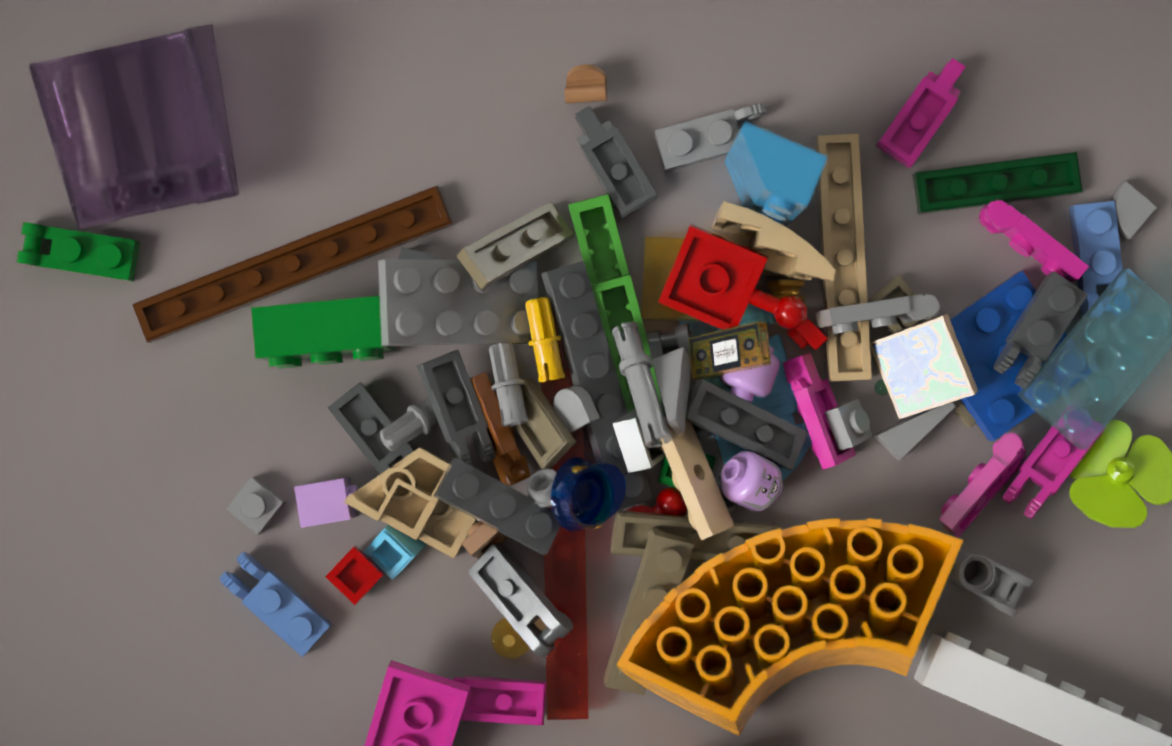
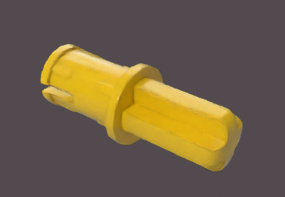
[526,297,565,382]

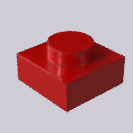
[785,318,828,350]
[325,546,386,605]

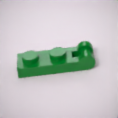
[16,222,140,282]

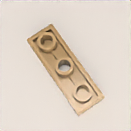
[659,416,734,540]

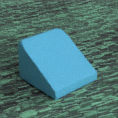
[364,525,426,580]

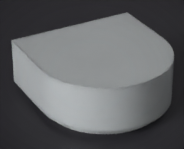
[554,386,600,433]

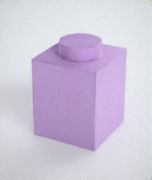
[294,477,359,528]

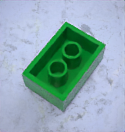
[251,296,394,369]

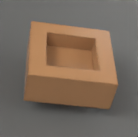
[461,521,509,559]

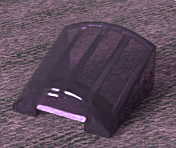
[29,24,239,229]

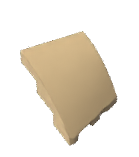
[713,201,835,281]
[344,448,476,559]

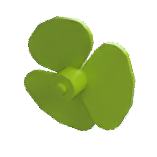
[1069,420,1172,528]

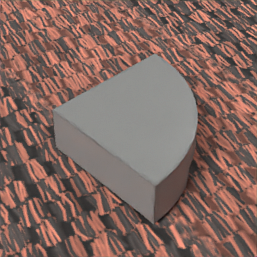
[1113,181,1157,240]

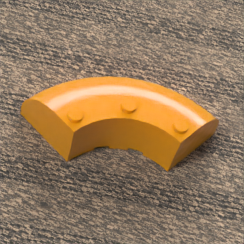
[617,518,963,736]

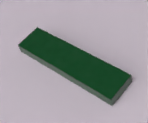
[913,152,1083,215]

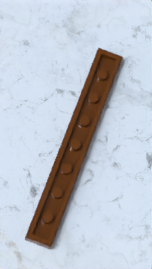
[132,186,453,343]

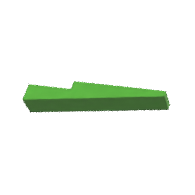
[568,194,665,416]

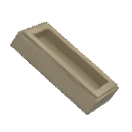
[514,379,576,469]

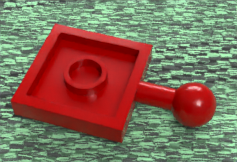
[658,224,808,335]

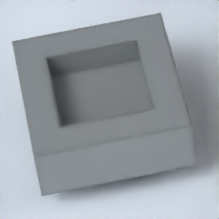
[825,398,873,451]
[225,476,286,535]

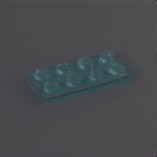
[1018,268,1172,450]

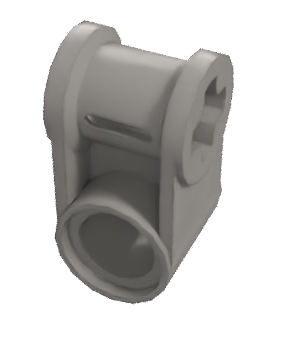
[949,550,1034,618]

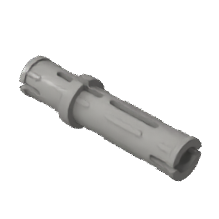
[612,322,672,448]

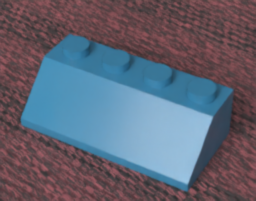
[724,122,828,227]

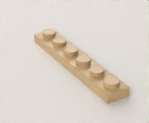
[815,134,872,382]

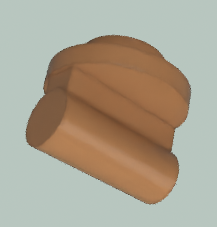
[565,64,608,104]

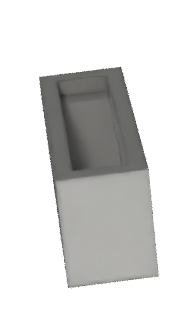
[652,347,692,435]
[873,402,956,460]

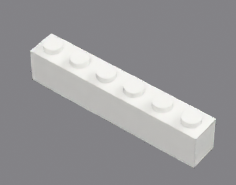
[914,631,1172,746]

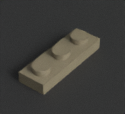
[457,202,574,290]

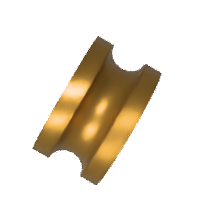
[767,280,805,302]

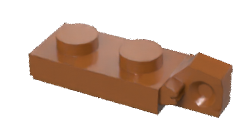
[470,372,531,486]

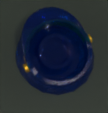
[550,457,626,531]

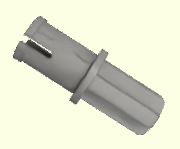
[489,342,529,427]
[380,398,438,451]

